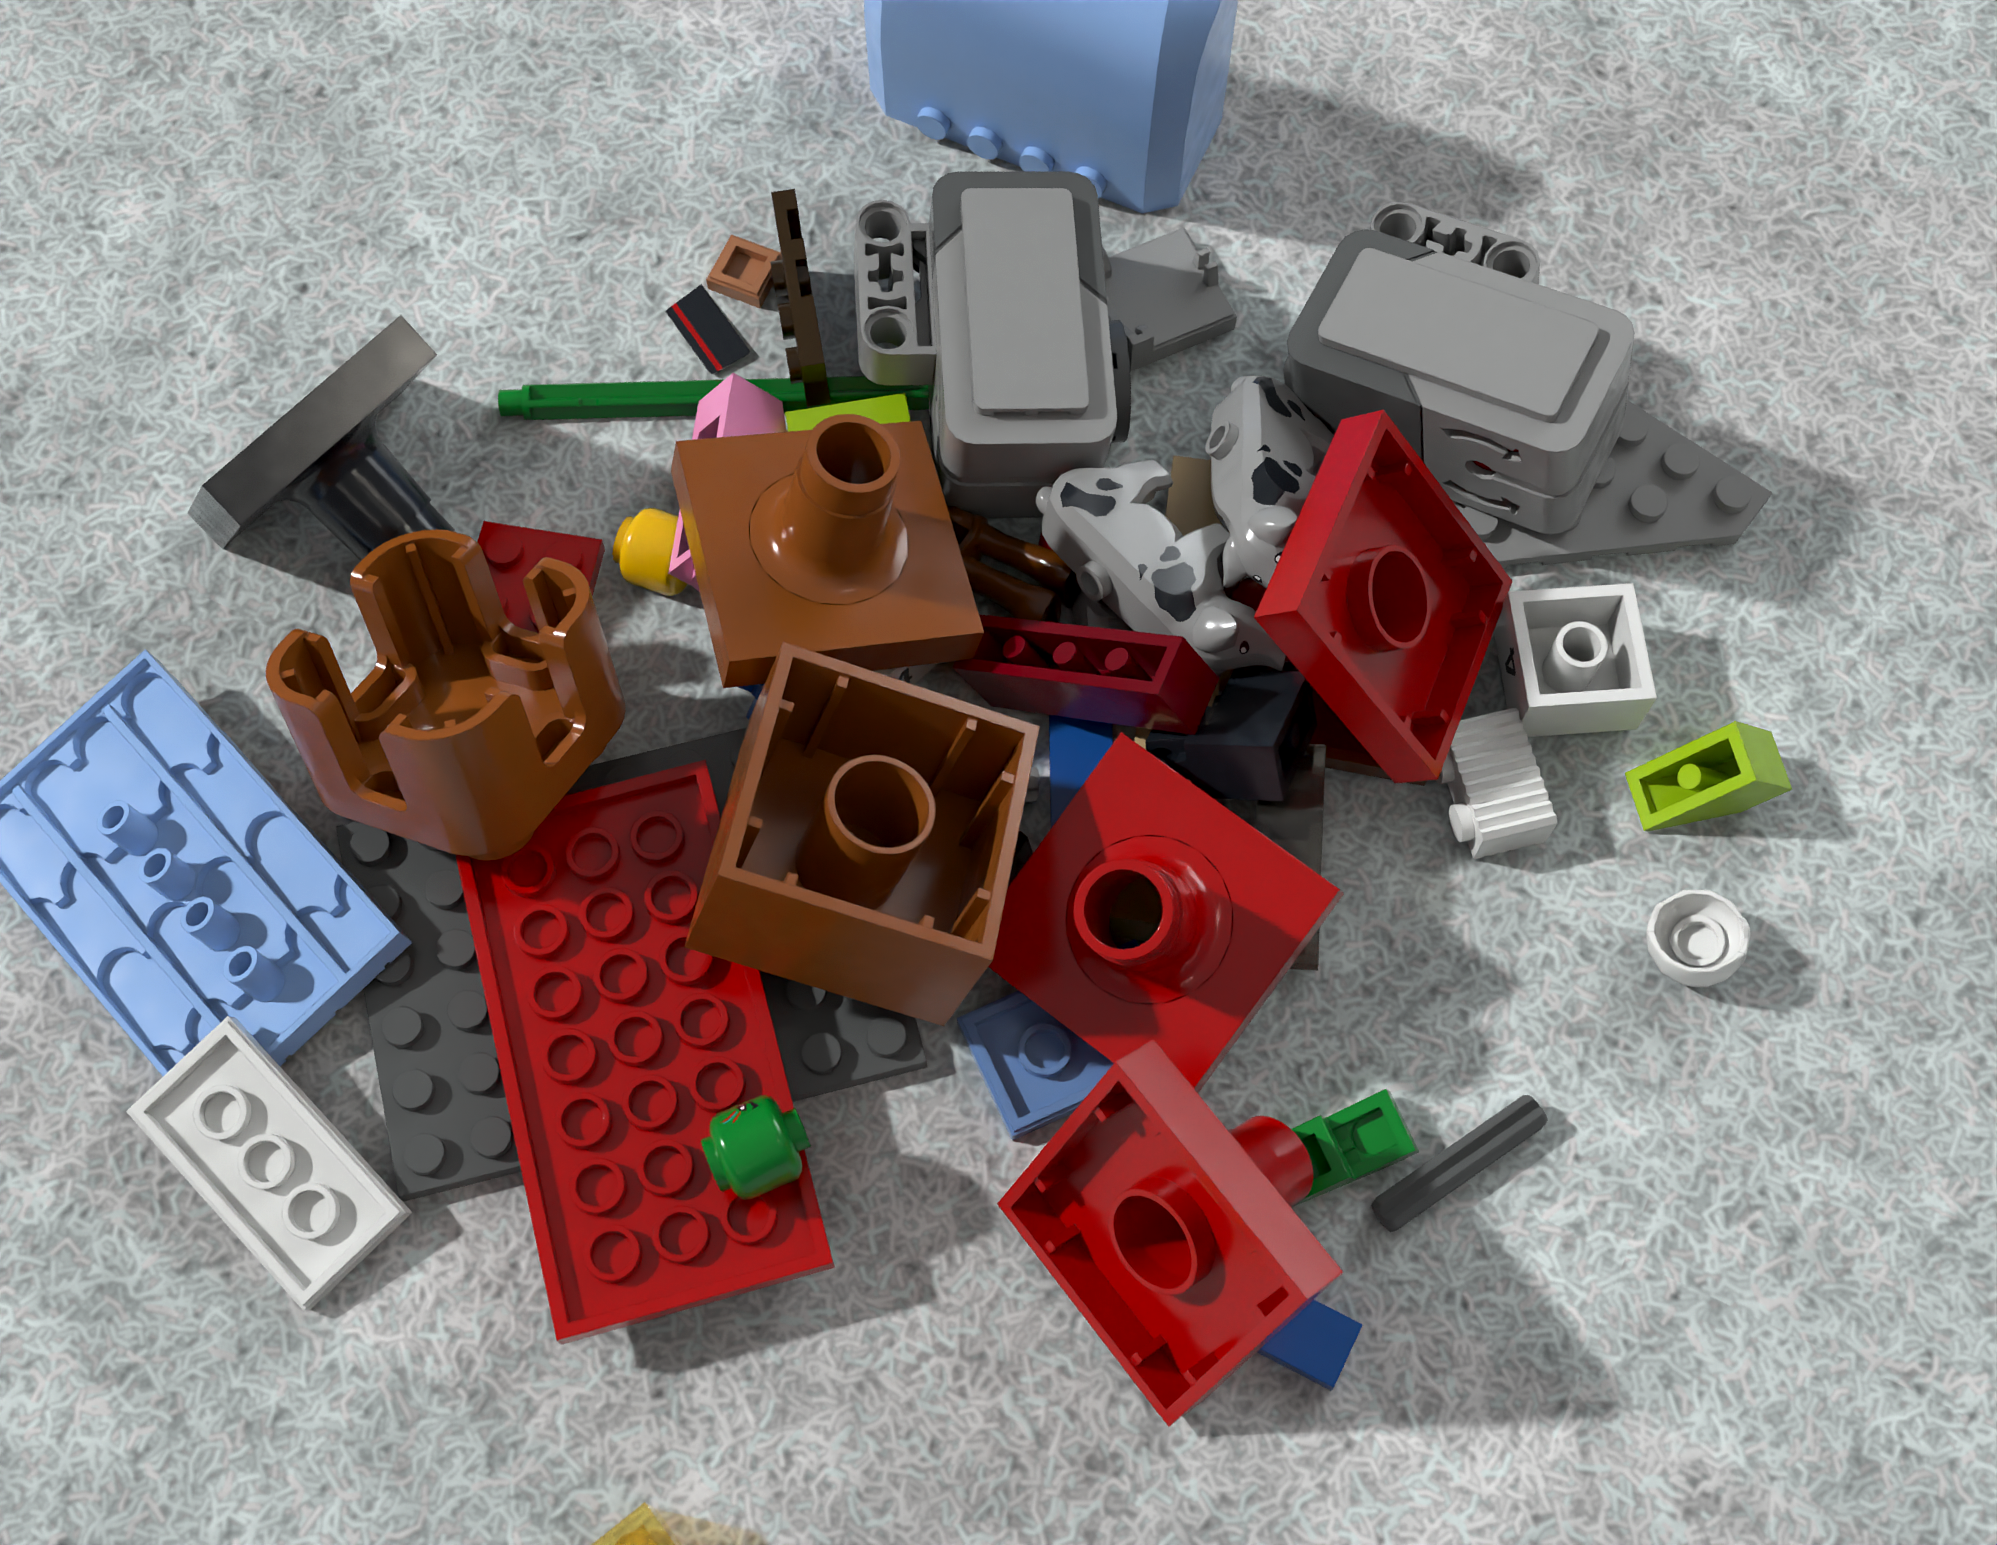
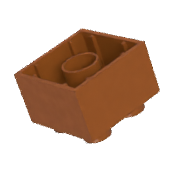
[684,642,1040,1026]

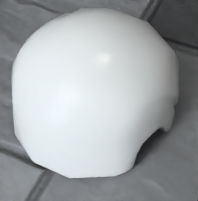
[1647,890,1750,988]

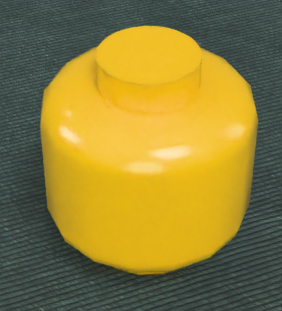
[612,508,687,596]

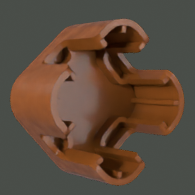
[266,530,626,861]

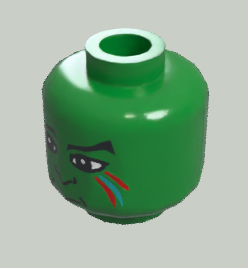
[701,1095,811,1200]

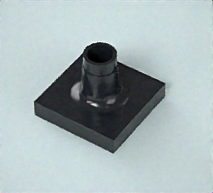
[187,315,455,561]

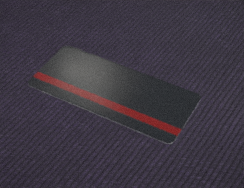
[665,284,750,374]

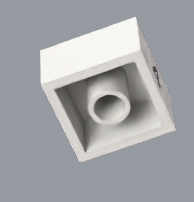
[1494,583,1657,737]

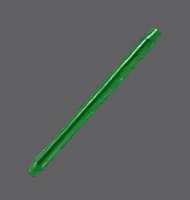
[498,376,929,420]

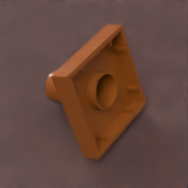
[671,414,984,688]

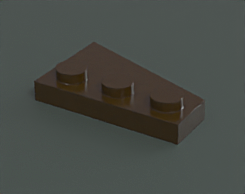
[770,189,831,407]

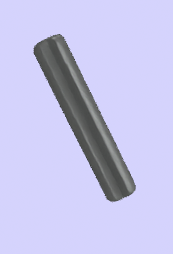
[1371,1095,1548,1232]

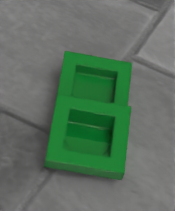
[1291,1089,1419,1205]

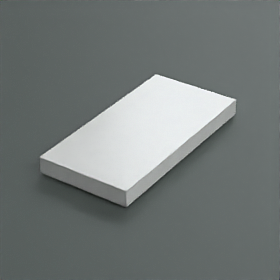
[126,1016,412,1311]

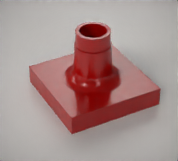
[1231,410,1513,784]
[988,732,1344,1093]
[997,1039,1343,1427]

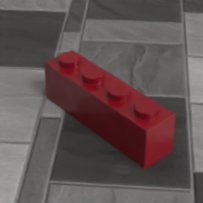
[952,614,1219,735]

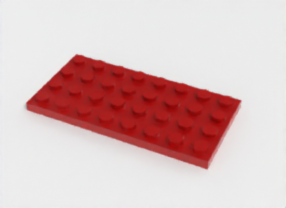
[455,760,835,1345]

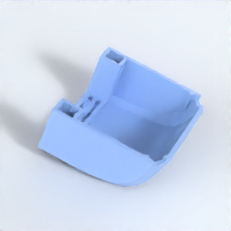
[864,0,1238,214]

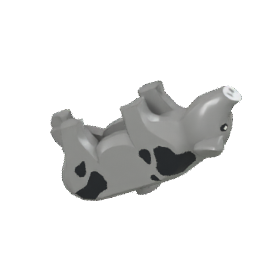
[1205,376,1334,588]
[1036,459,1286,678]

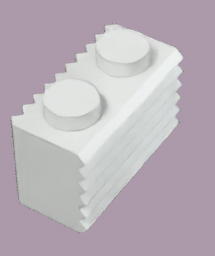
[1436,707,1557,859]

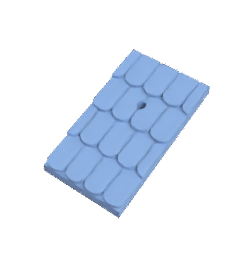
[0,649,413,1076]

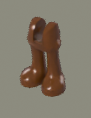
[947,505,1081,623]

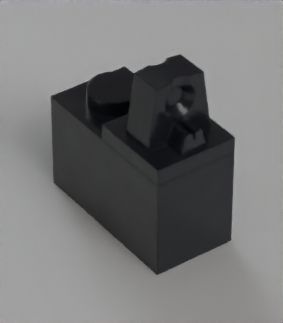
[1145,670,1318,801]

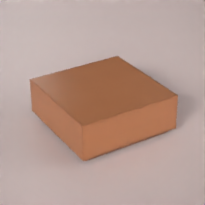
[706,234,782,308]

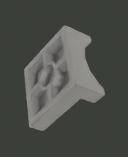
[1102,227,1237,372]

